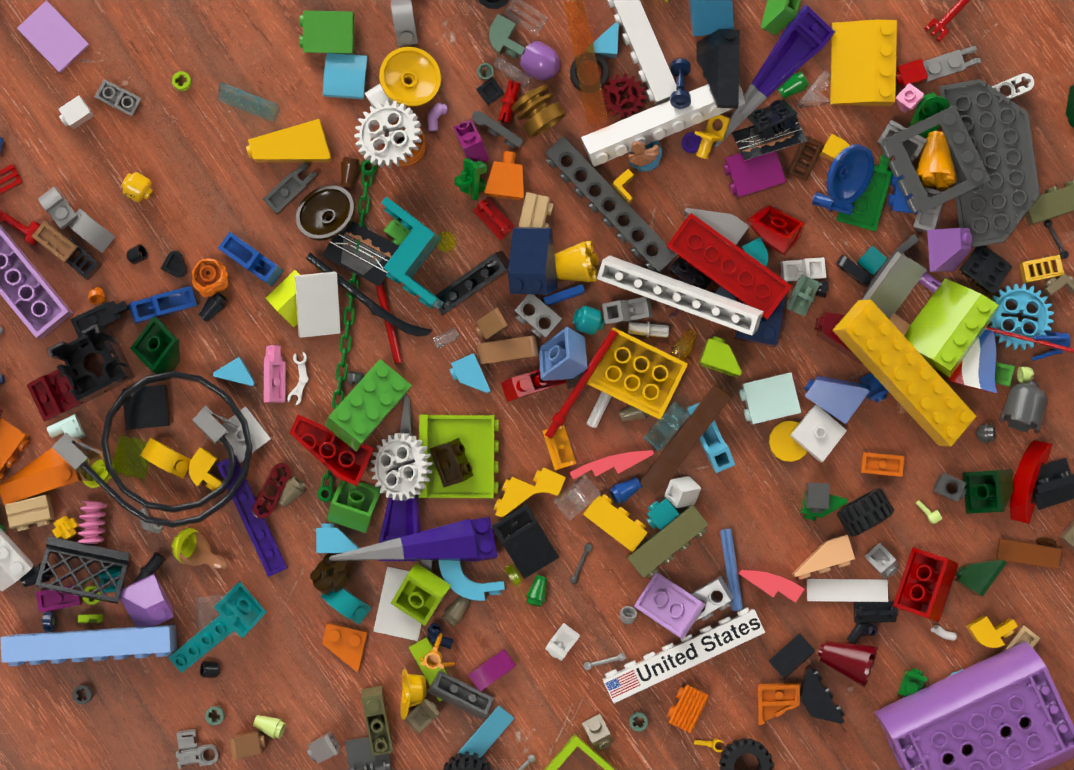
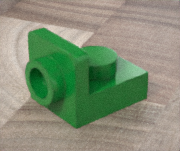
[897,668,928,696]

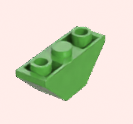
[761,0,801,35]

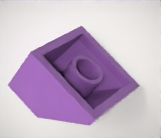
[927,228,972,272]
[120,574,174,627]

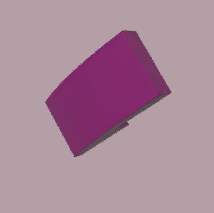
[468,649,516,692]

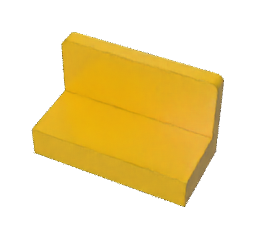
[612,169,634,205]

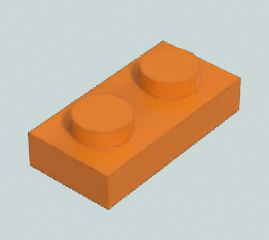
[860,452,904,477]

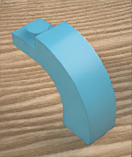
[687,402,735,473]
[439,560,505,601]

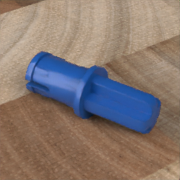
[812,192,854,215]

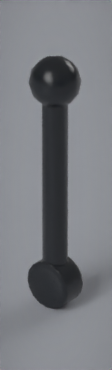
[1044,220,1069,259]

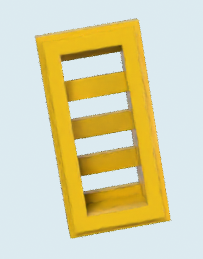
[1019,255,1064,284]

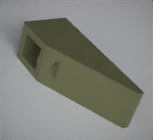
[361,686,393,756]

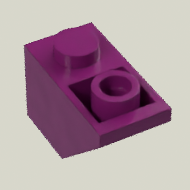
[453,119,489,162]

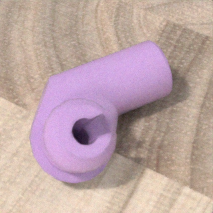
[427,103,448,132]

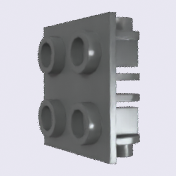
[345,737,391,770]

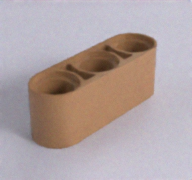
[477,336,539,365]

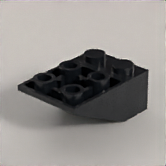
[491,505,559,579]

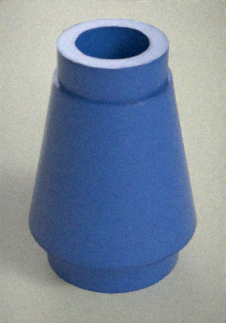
[609,477,642,504]

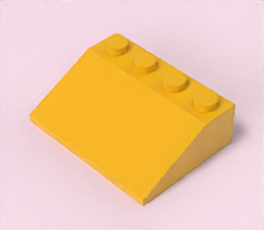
[830,19,897,106]
[587,327,688,420]

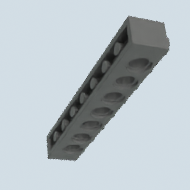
[545,136,677,273]

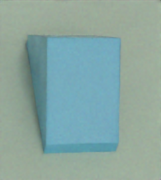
[585,22,619,58]
[213,357,257,387]

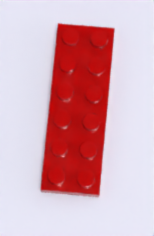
[666,213,792,320]

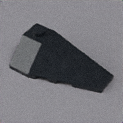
[696,29,740,109]

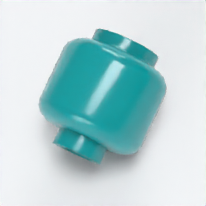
[572,305,605,335]

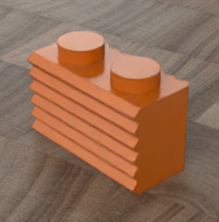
[666,684,709,734]

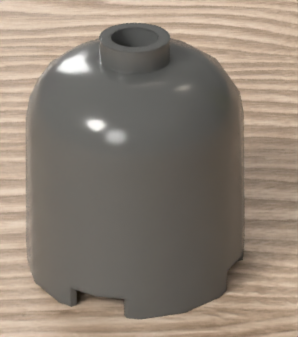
[999,381,1048,433]

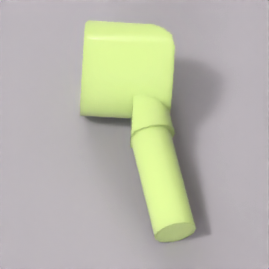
[916,500,942,524]

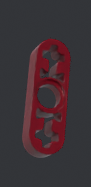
[252,463,291,519]

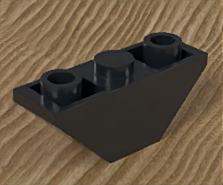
[800,666,845,724]

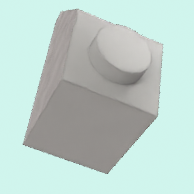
[307,731,341,763]

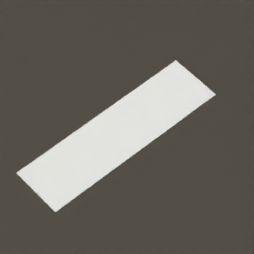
[807,579,888,602]

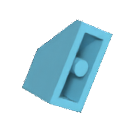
[449,353,491,394]
[316,524,360,553]

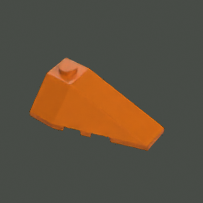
[0,448,83,506]

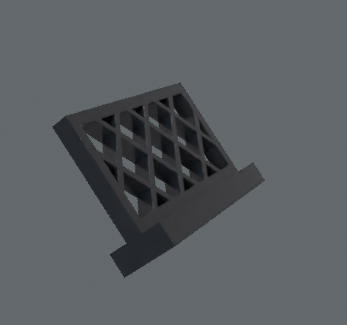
[35,536,131,604]

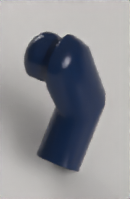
[427,623,453,649]

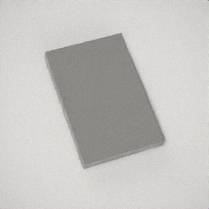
[862,251,927,319]

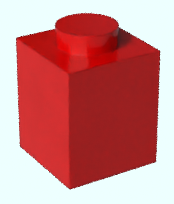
[896,58,928,89]

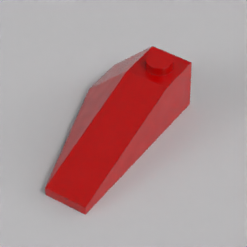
[289,414,374,487]

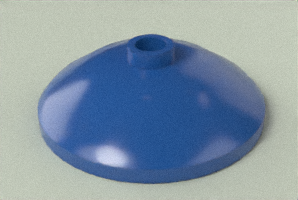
[826,144,874,205]

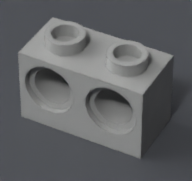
[514,294,562,339]
[690,576,734,621]

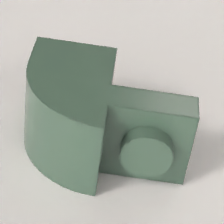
[489,14,525,59]

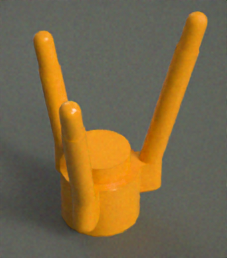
[420,633,455,669]

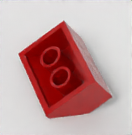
[893,547,959,622]

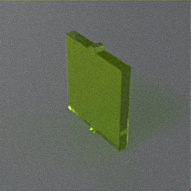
[113,435,149,479]

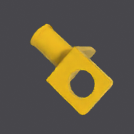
[694,115,730,159]

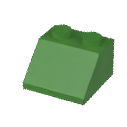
[327,480,381,533]

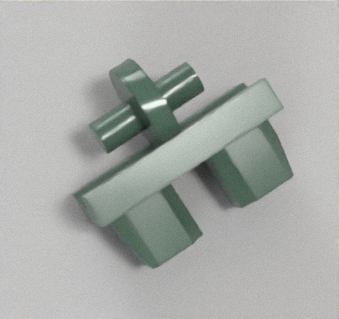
[785,274,821,317]

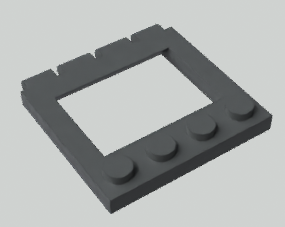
[880,105,990,213]

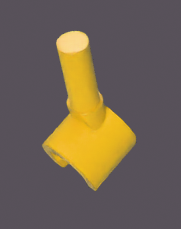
[694,739,724,752]

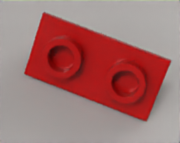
[473,197,515,241]

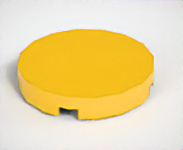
[768,421,807,462]

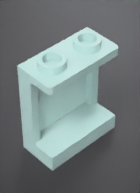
[739,373,801,425]

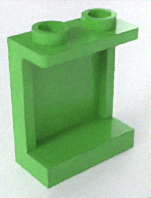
[299,10,355,54]

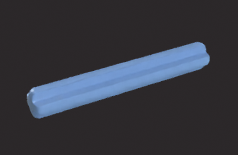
[720,529,743,611]

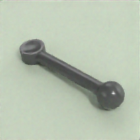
[570,544,592,584]

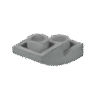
[95,79,141,117]

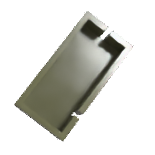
[626,505,709,578]

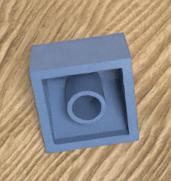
[539,327,588,381]

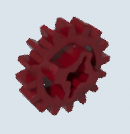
[601,73,646,119]

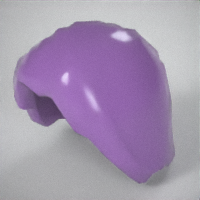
[520,41,561,81]

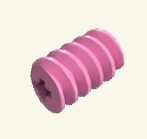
[78,501,107,544]

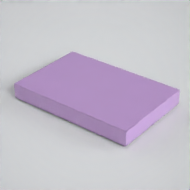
[17,0,90,73]
[634,572,706,639]

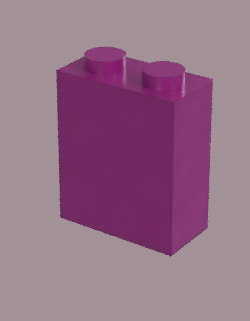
[723,151,786,200]

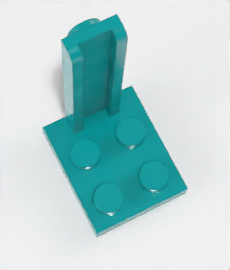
[168,581,267,673]

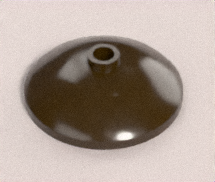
[296,185,355,241]

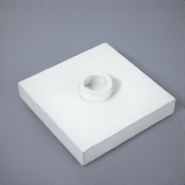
[790,404,847,463]
[220,406,271,463]

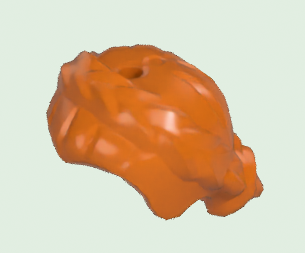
[192,258,228,298]

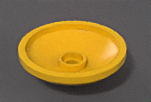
[379,47,441,107]

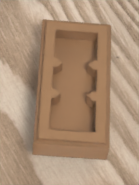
[32,220,78,263]

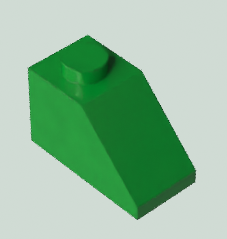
[799,489,848,521]

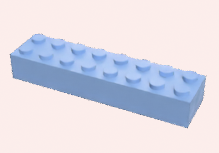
[0,624,177,666]

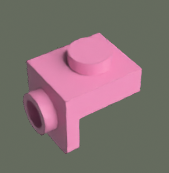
[895,83,924,113]

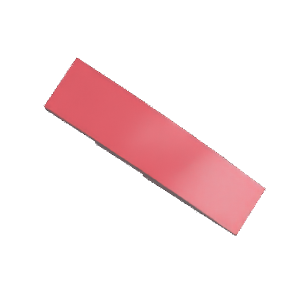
[569,450,654,480]

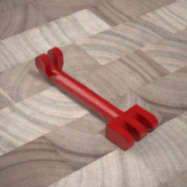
[924,0,970,42]

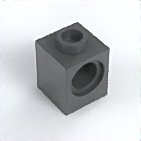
[931,473,967,502]
[805,483,830,513]

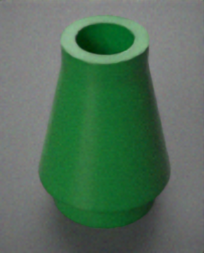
[778,72,809,99]
[526,575,548,607]

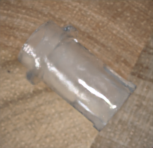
[433,327,460,349]

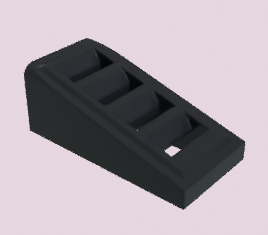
[66,238,101,280]

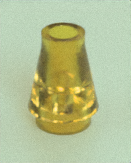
[671,329,697,361]

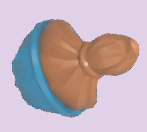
[628,141,662,172]

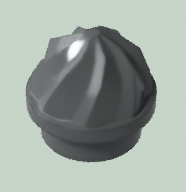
[975,423,995,444]

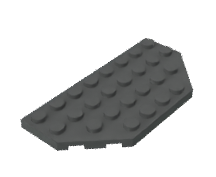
[939,79,1041,248]

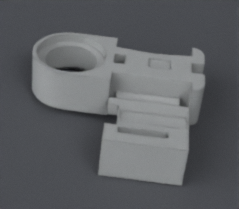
[176,729,219,769]

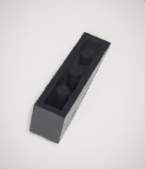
[435,251,509,315]

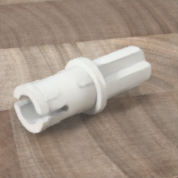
[628,321,669,338]

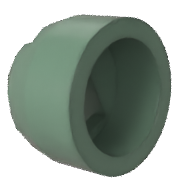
[476,63,494,80]

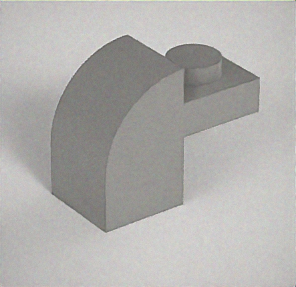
[391,0,418,47]
[38,186,79,230]
[68,209,115,253]
[602,297,653,324]

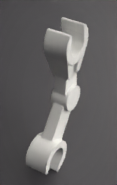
[287,352,309,405]

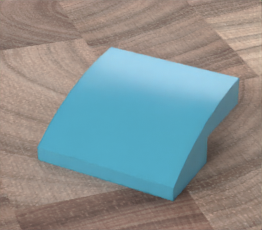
[323,53,368,99]

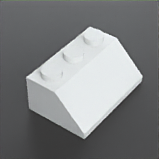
[0,528,34,592]

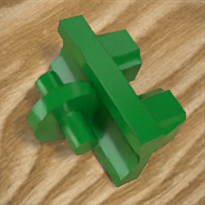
[454,158,487,201]

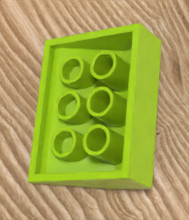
[904,278,999,378]

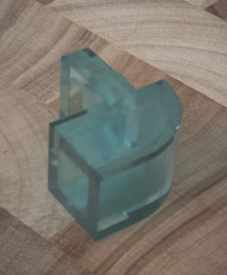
[644,402,690,451]

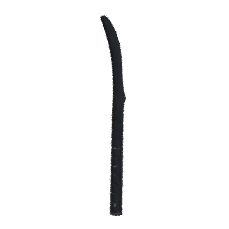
[306,253,432,337]

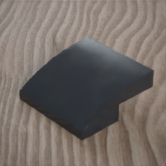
[122,385,170,430]

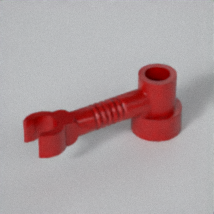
[0,209,41,246]

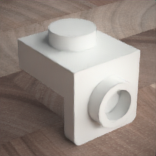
[545,623,580,661]

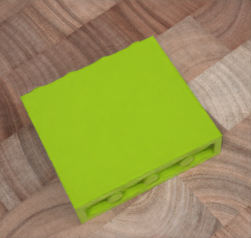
[419,415,499,498]

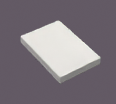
[295,272,341,338]

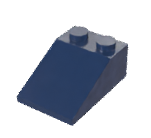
[508,227,558,295]
[734,295,786,348]

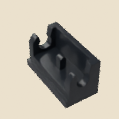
[769,633,815,680]

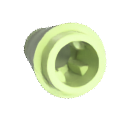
[253,715,286,739]

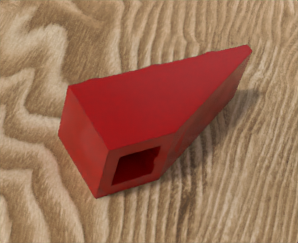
[501,369,570,402]

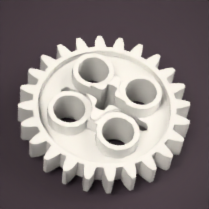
[354,100,422,168]
[370,433,432,500]

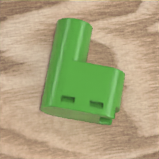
[383,218,411,246]

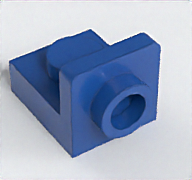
[858,373,889,403]

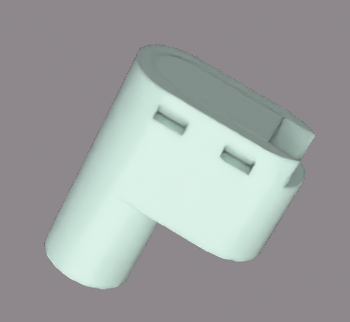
[47,414,85,440]

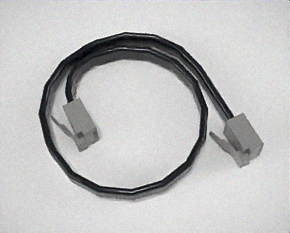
[52,371,253,528]

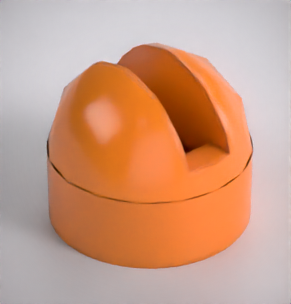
[88,287,105,305]

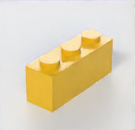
[583,494,648,552]

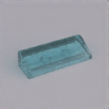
[218,82,280,122]

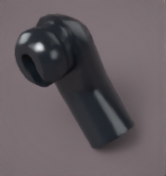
[847,622,878,644]

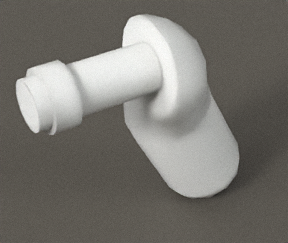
[931,625,957,641]

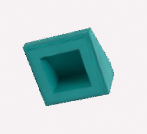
[857,246,887,276]
[99,567,123,593]

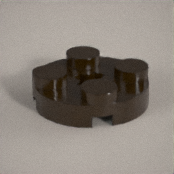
[310,553,352,595]

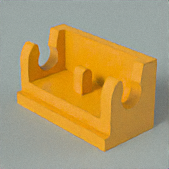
[542,424,576,470]

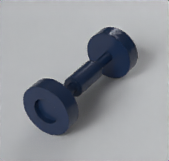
[670,58,691,109]

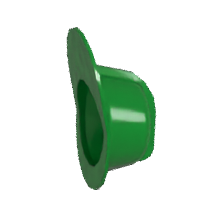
[910,92,950,138]

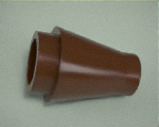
[341,157,361,188]

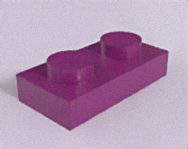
[36,585,82,613]

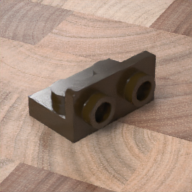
[429,438,473,487]

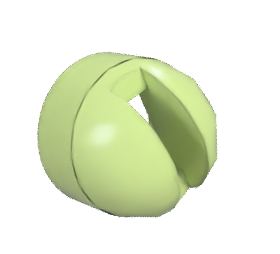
[1017,366,1034,383]

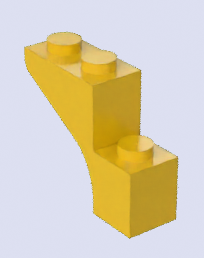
[494,468,566,517]

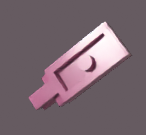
[264,345,286,403]

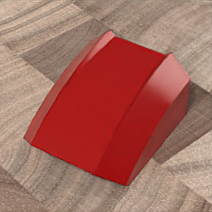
[747,205,805,256]

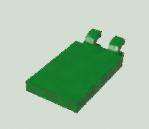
[835,150,893,232]

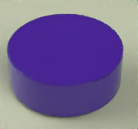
[681,132,701,154]

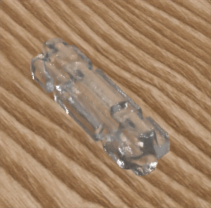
[494,56,531,87]

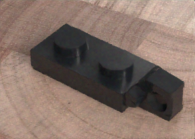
[70,301,129,338]

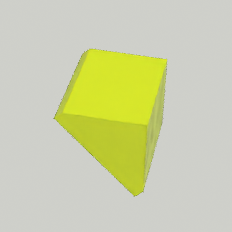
[266,270,300,328]

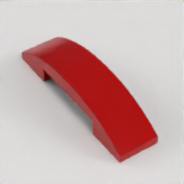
[1010,440,1052,524]

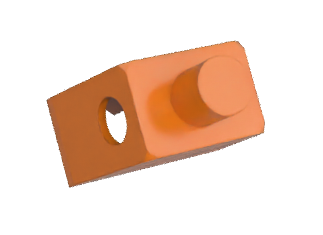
[485,151,524,201]

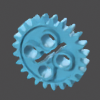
[990,284,1054,351]

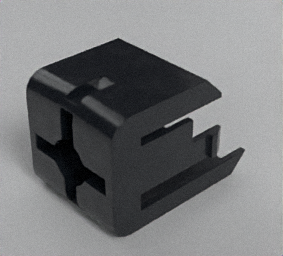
[47,324,134,403]

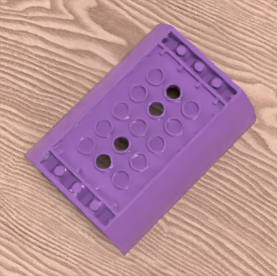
[874,641,1074,770]

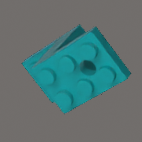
[381,197,444,309]

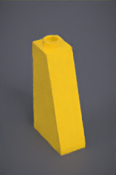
[246,119,332,163]

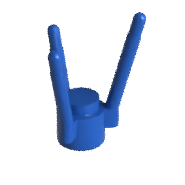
[1024,329,1070,361]

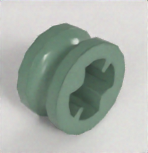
[205,706,225,726]
[629,712,648,732]

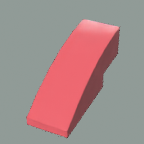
[738,570,804,603]

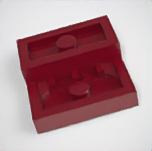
[27,369,85,422]

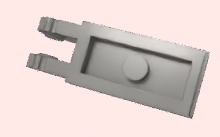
[923,46,981,83]

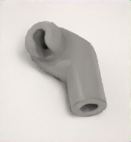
[139,508,163,533]

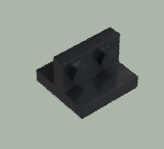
[1033,458,1074,510]

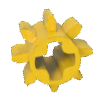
[52,516,79,540]

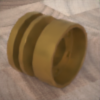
[511,84,566,138]

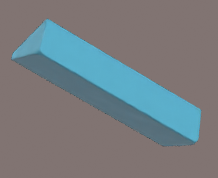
[458,705,514,758]

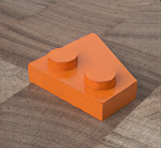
[322,623,368,672]
[757,683,800,725]

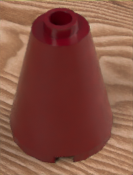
[817,641,878,687]

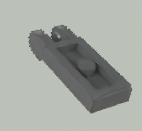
[472,111,524,149]
[263,162,318,215]

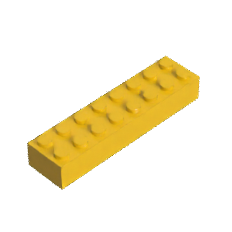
[833,300,976,447]

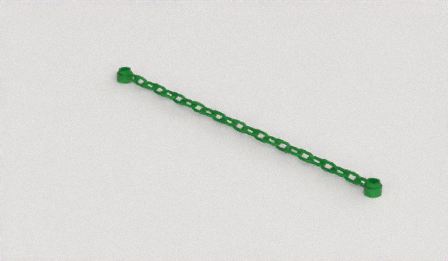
[317,159,378,502]

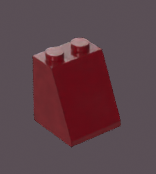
[814,312,863,364]

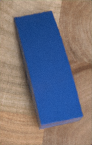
[218,232,284,287]
[128,286,197,325]

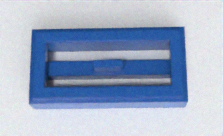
[543,284,585,306]

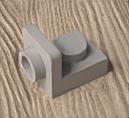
[865,543,899,579]

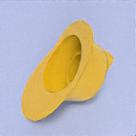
[400,669,427,720]

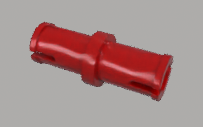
[498,80,521,124]

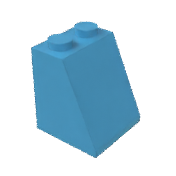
[688,0,734,37]

